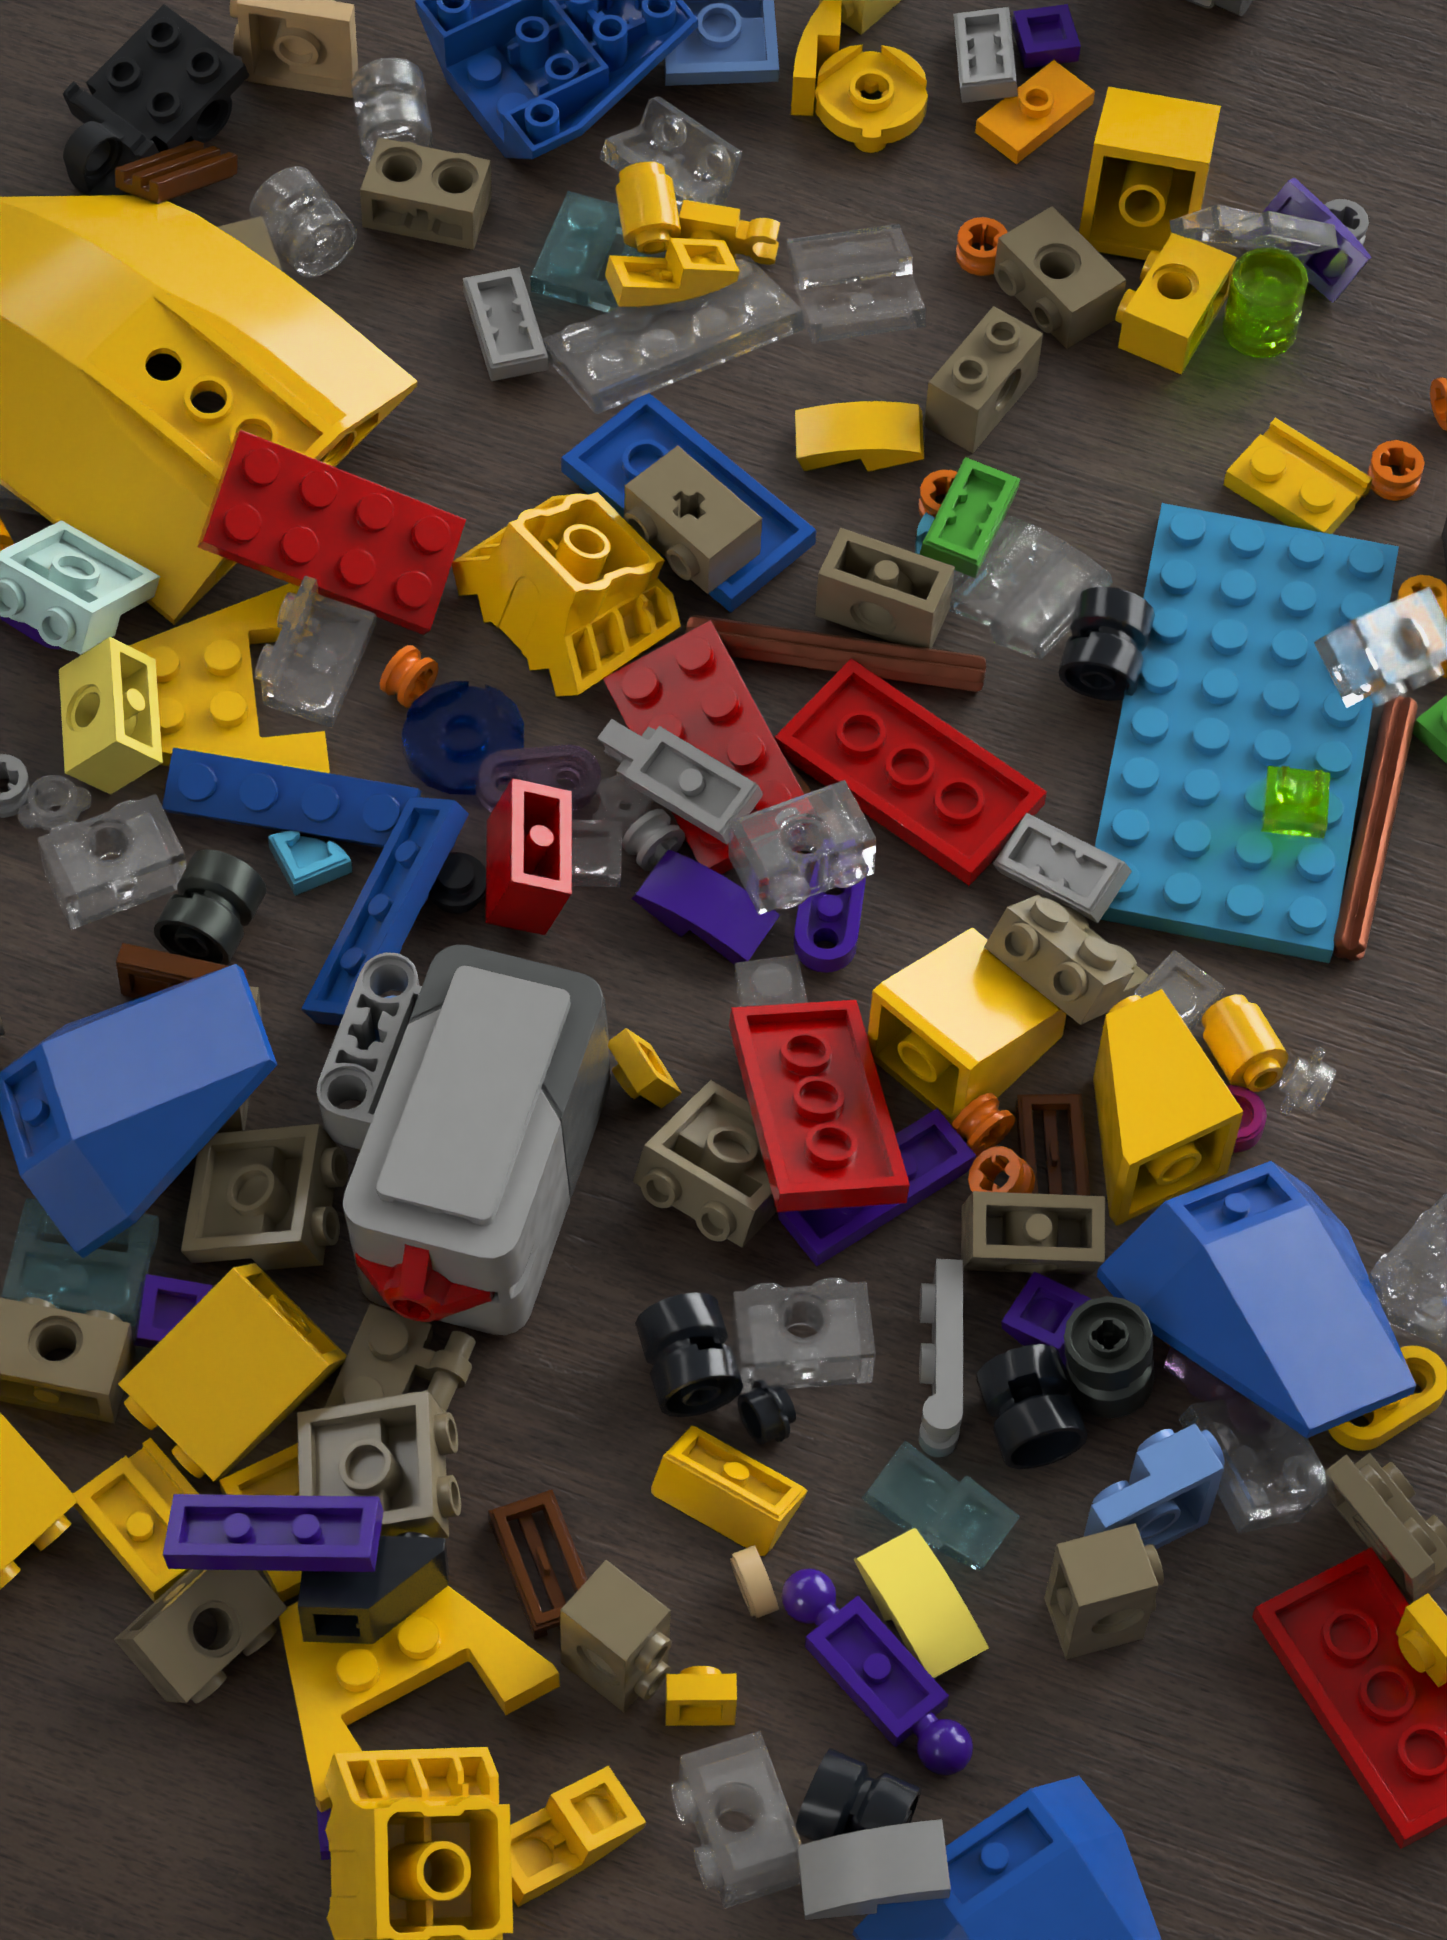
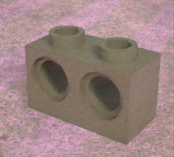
[360,137,492,250]

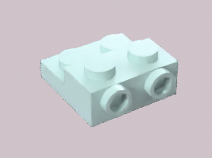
[0,520,160,655]

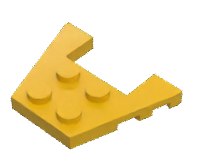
[129,583,330,773]
[279,1586,560,1813]

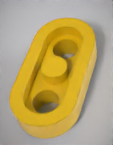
[1328,1346,1447,1451]

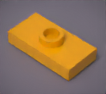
[975,60,1095,165]

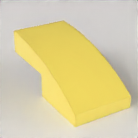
[854,1528,989,1678]

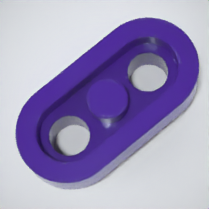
[794,852,866,973]

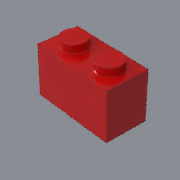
[486,778,572,935]

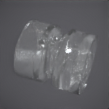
[351,57,433,162]
[250,166,357,278]

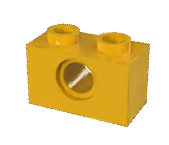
[1115,231,1237,374]

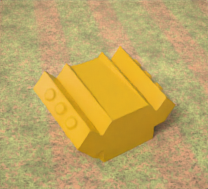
[452,492,681,697]
[324,1747,513,1940]

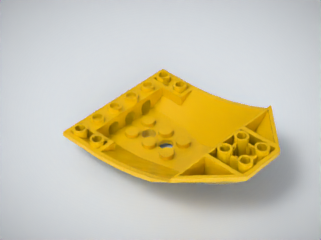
[0,195,418,625]

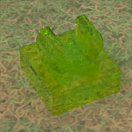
[1261,766,1330,839]

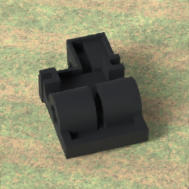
[63,4,249,196]

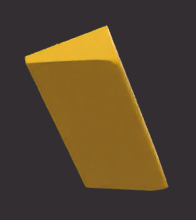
[651,1425,808,1556]

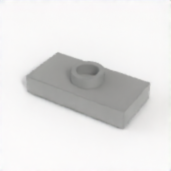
[953,7,1018,103]
[463,267,548,381]
[993,813,1132,923]

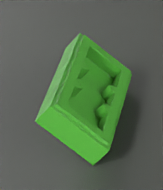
[920,457,1021,578]

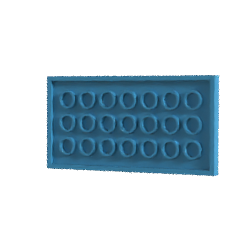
[1084,503,1399,963]

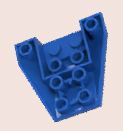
[415,0,698,159]
[0,964,277,1258]
[1097,1161,1416,1438]
[853,1776,1162,1940]

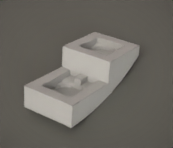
[797,1819,951,1920]

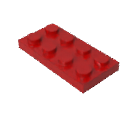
[197,430,466,635]
[603,620,819,874]
[774,658,1047,886]
[729,1000,910,1212]
[1252,1547,1447,1849]

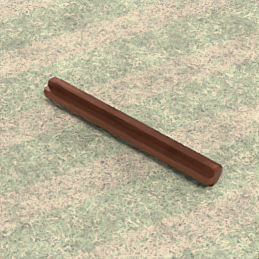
[685,615,986,692]
[1333,694,1418,961]

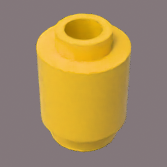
[615,162,681,254]
[1201,995,1289,1092]

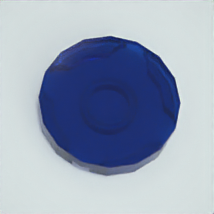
[402,681,525,795]

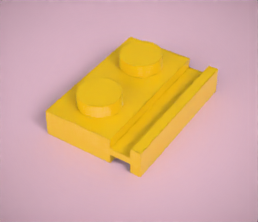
[1223,418,1373,534]
[73,1437,199,1602]

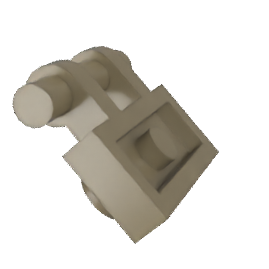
[324,1304,476,1413]

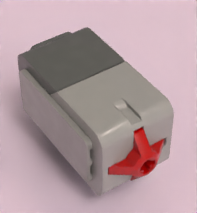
[316,944,611,1335]

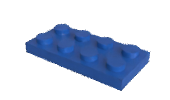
[561,391,816,613]

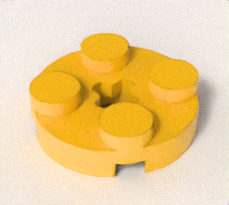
[814,44,928,153]

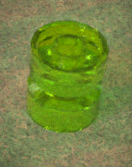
[1222,247,1308,358]

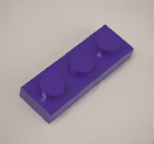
[778,1108,976,1267]
[163,1494,384,1572]

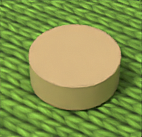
[730,1545,779,1619]

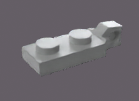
[597,719,763,844]

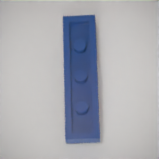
[162,747,421,848]
[301,797,469,1026]

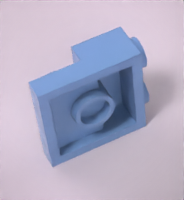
[664,0,779,86]
[1083,1423,1225,1549]

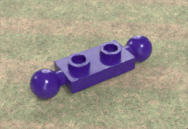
[781,1568,973,1776]

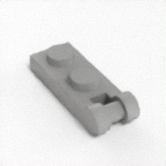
[918,1259,963,1457]

